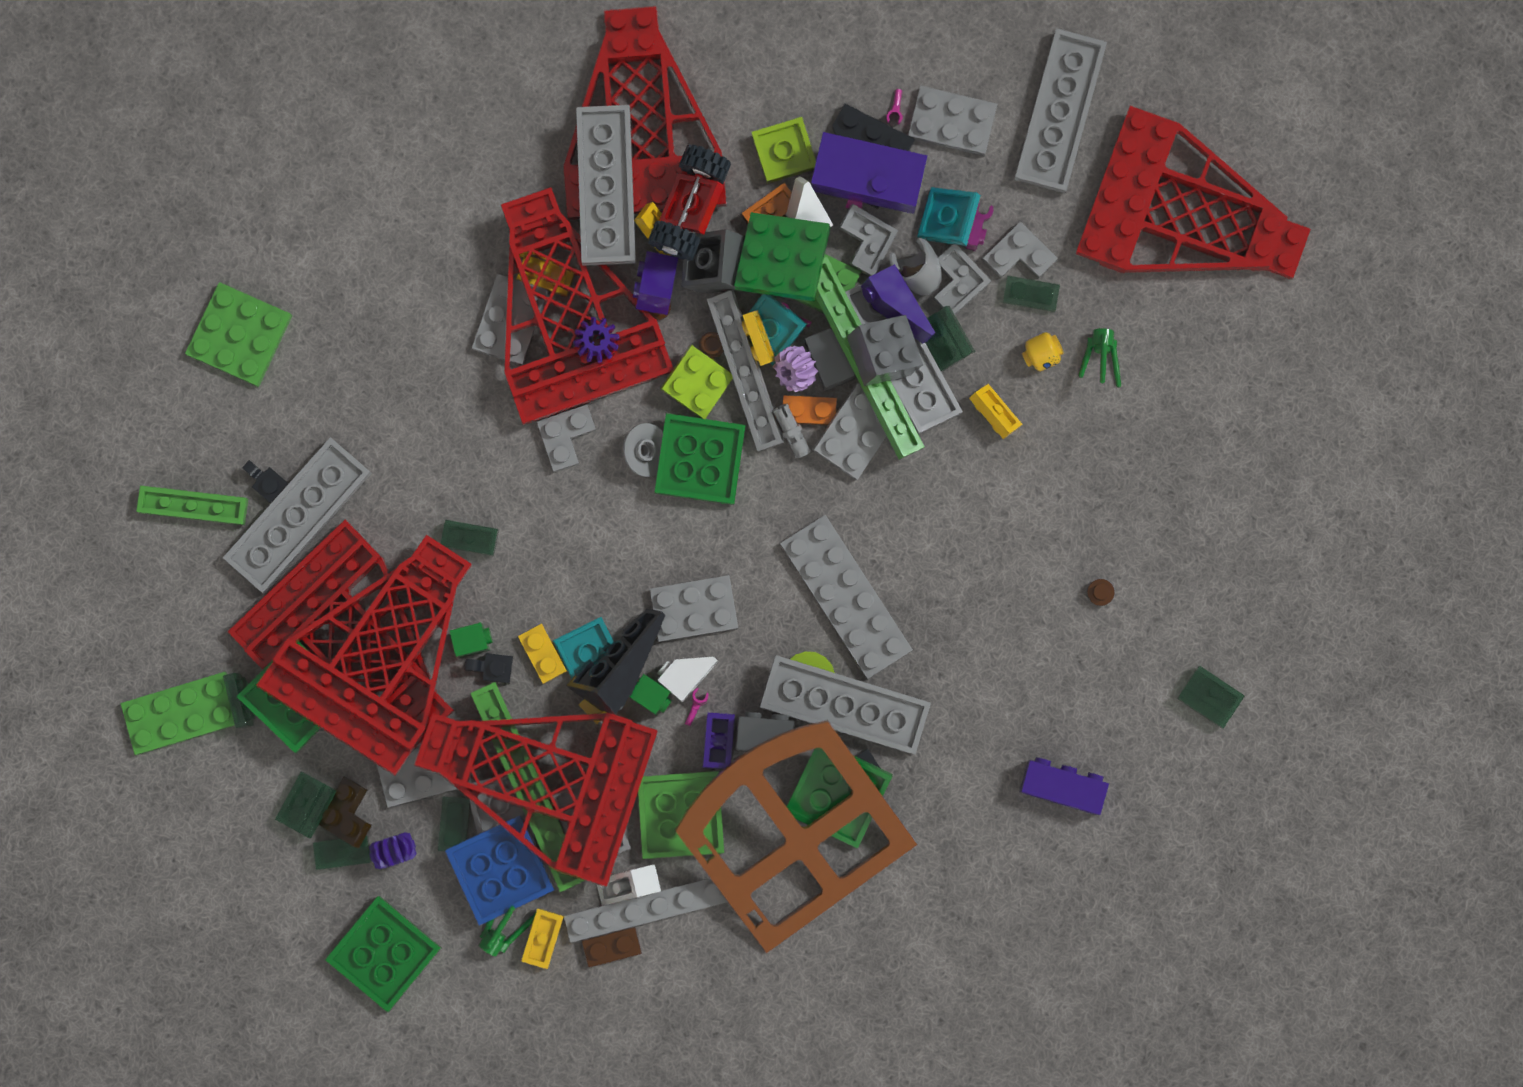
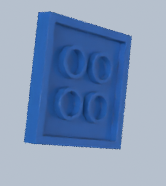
[445,815,555,926]

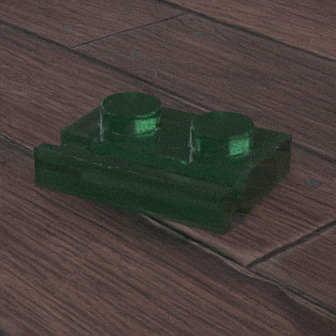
[925,306,975,372]
[1177,666,1245,729]
[275,771,336,838]

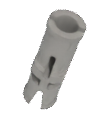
[772,403,811,459]

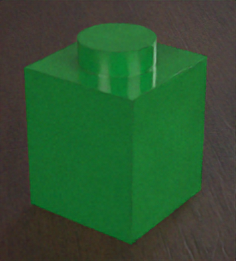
[450,622,493,658]
[630,674,673,715]

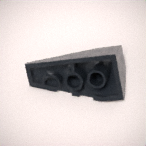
[566,609,665,714]

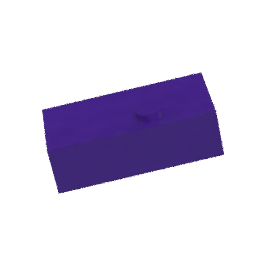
[811,132,928,214]

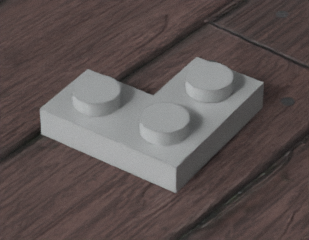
[838,204,898,277]
[982,221,1058,279]
[934,244,991,318]
[537,405,596,473]

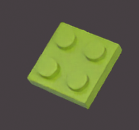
[751,117,816,184]
[660,345,733,419]

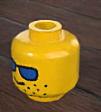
[1022,332,1064,371]

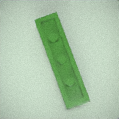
[136,485,248,526]

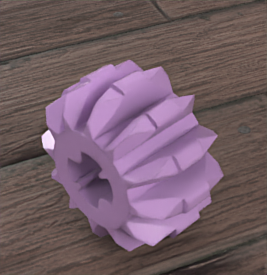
[773,345,818,392]

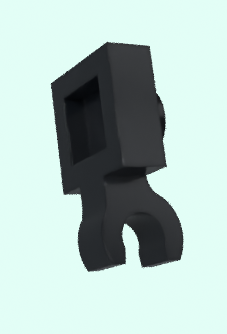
[242,460,289,503]
[464,653,513,683]

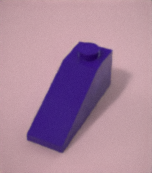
[861,264,935,344]

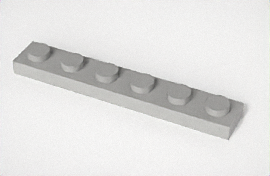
[707,290,785,451]
[564,878,728,943]

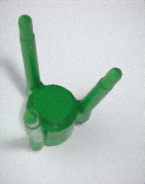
[1078,328,1121,388]
[478,906,536,957]

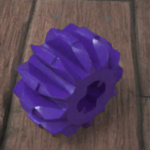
[574,317,619,363]
[369,832,416,869]

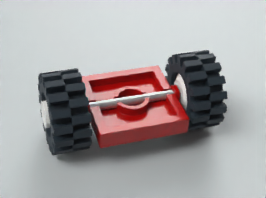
[648,144,731,261]

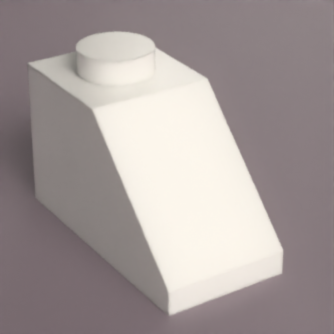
[786,176,833,227]
[658,657,718,702]
[597,864,661,906]

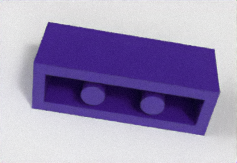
[1019,757,1109,815]

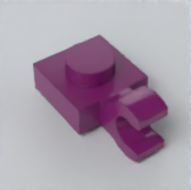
[966,203,994,251]

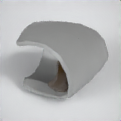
[890,238,942,296]

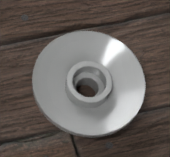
[623,423,663,477]

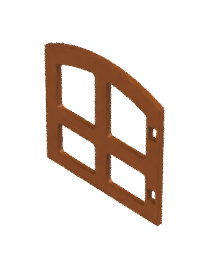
[675,720,917,953]

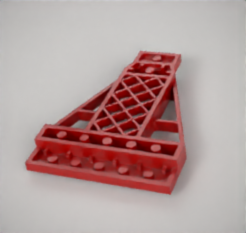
[563,6,727,220]
[1075,106,1311,279]
[501,187,673,425]
[228,519,454,748]
[257,535,472,776]
[414,712,658,887]

